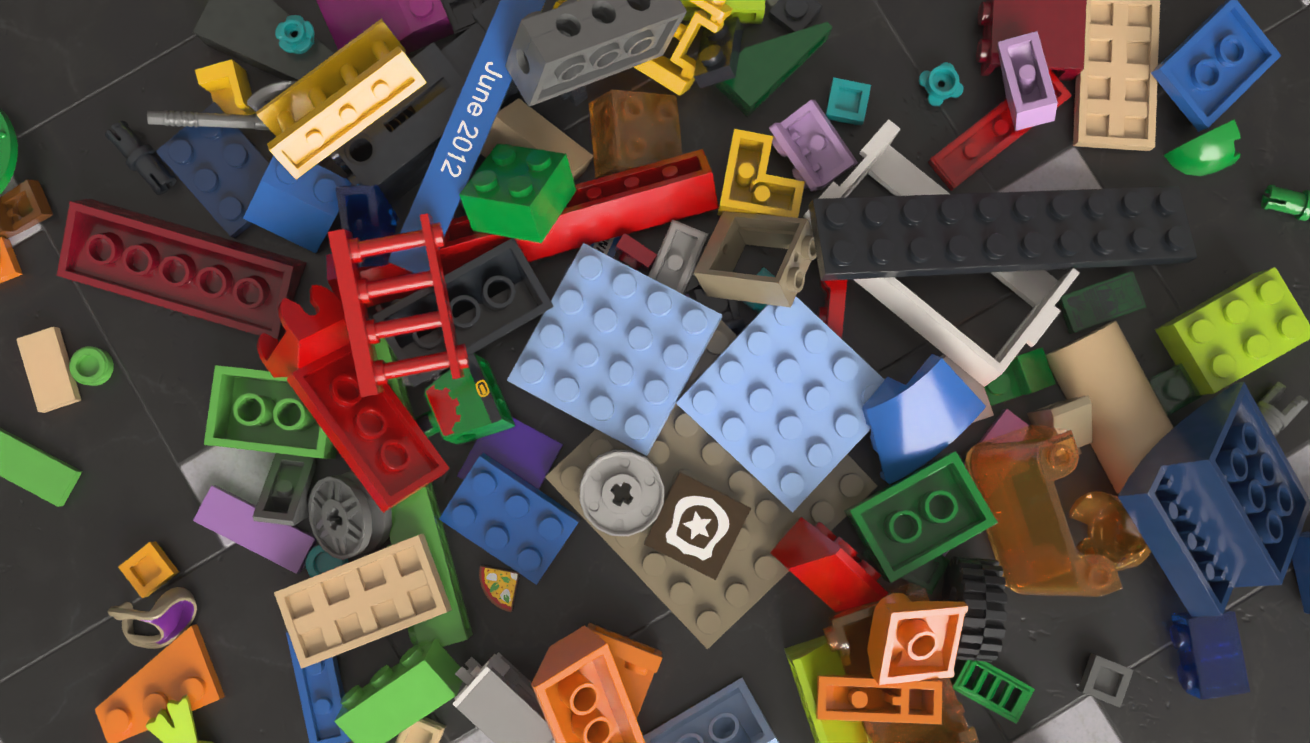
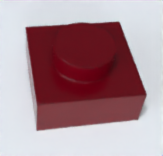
[615,233,657,272]

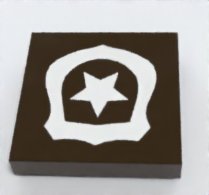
[644,472,751,580]

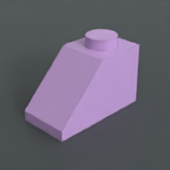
[997,31,1057,131]

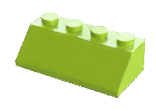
[784,634,875,743]

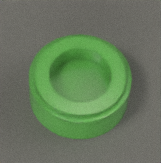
[69,346,114,386]

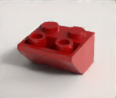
[770,517,889,613]

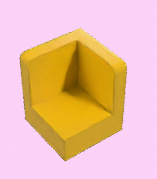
[195,59,256,115]

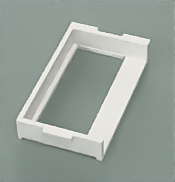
[803,119,1079,387]

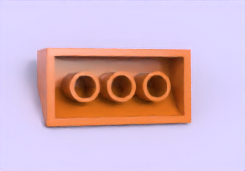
[531,625,645,743]

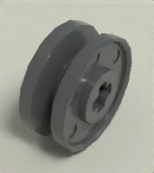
[308,471,392,560]

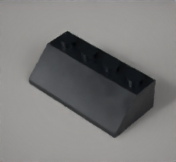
[372,238,554,388]

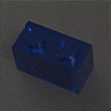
[1170,609,1250,700]

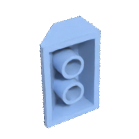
[643,678,780,743]

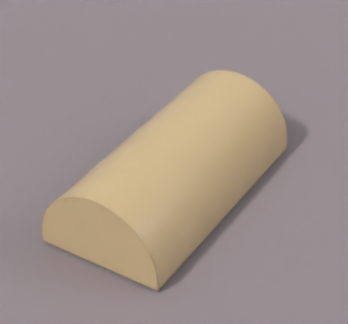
[1045,320,1174,494]

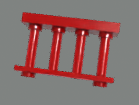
[328,213,469,397]

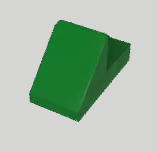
[984,347,1056,406]

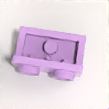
[769,99,858,191]

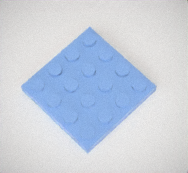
[507,243,722,456]
[676,297,885,512]

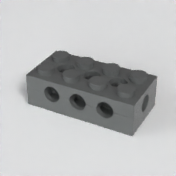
[505,0,687,107]

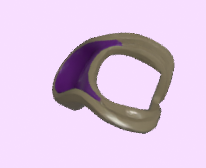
[107,587,197,649]

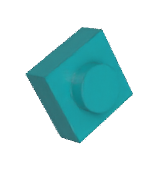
[825,77,871,126]

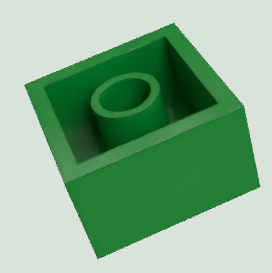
[459,143,577,243]

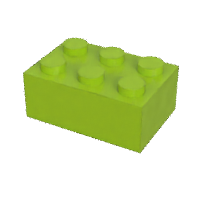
[1155,267,1310,396]

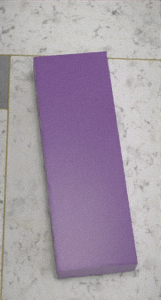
[193,485,317,574]

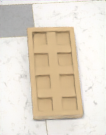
[1073,0,1160,151]
[274,534,452,669]

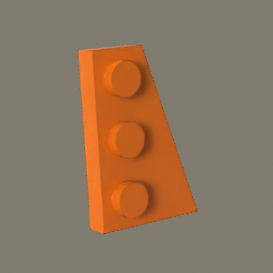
[95,624,225,743]

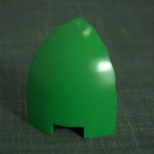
[1164,119,1241,176]

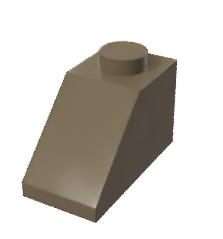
[1027,395,1093,461]

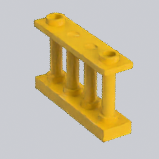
[256,18,427,179]

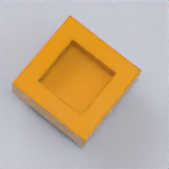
[118,541,179,598]

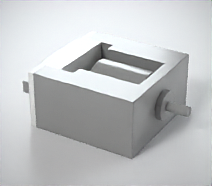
[453,652,554,743]

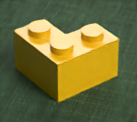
[717,129,805,218]

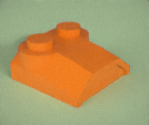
[867,593,968,685]

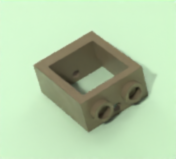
[693,211,817,307]

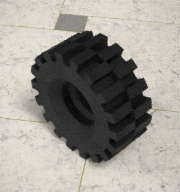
[942,556,1007,662]

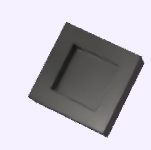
[1078,653,1134,708]

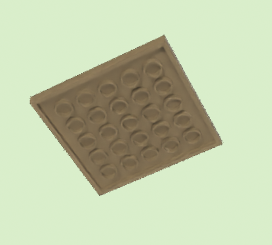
[545,320,877,649]

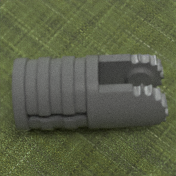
[1257,381,1309,437]

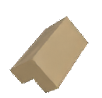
[480,98,594,181]

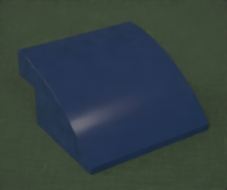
[1118,382,1310,617]

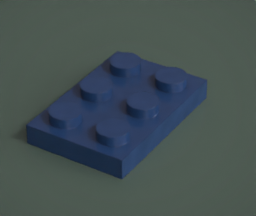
[156,102,269,239]

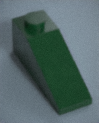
[716,22,832,118]

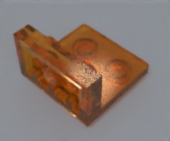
[589,89,683,178]

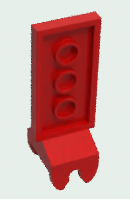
[257,285,450,513]

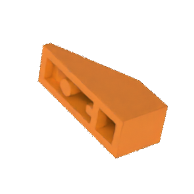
[816,674,942,724]

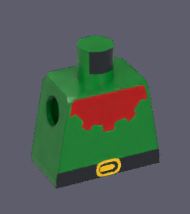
[414,353,516,445]

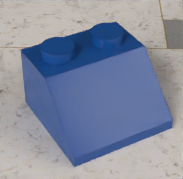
[243,155,352,254]

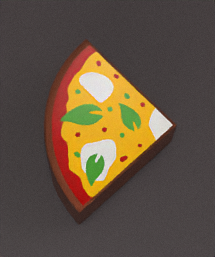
[479,565,520,612]

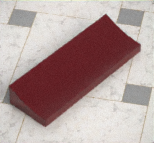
[57,199,307,340]

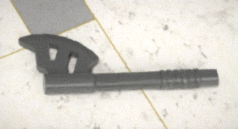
[147,81,297,131]

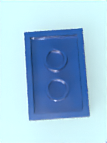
[1151,0,1281,132]
[439,453,581,585]

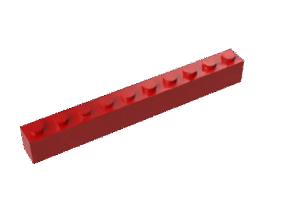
[326,149,719,308]

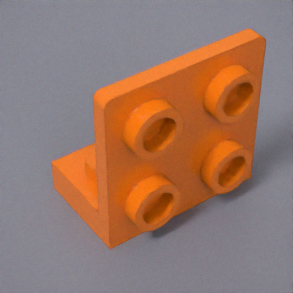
[587,623,662,720]

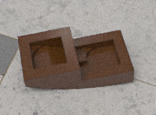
[0,179,53,239]

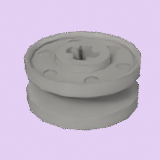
[579,449,664,536]

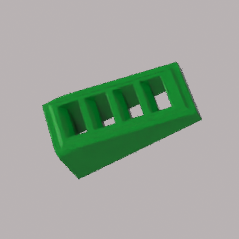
[945,659,1035,724]

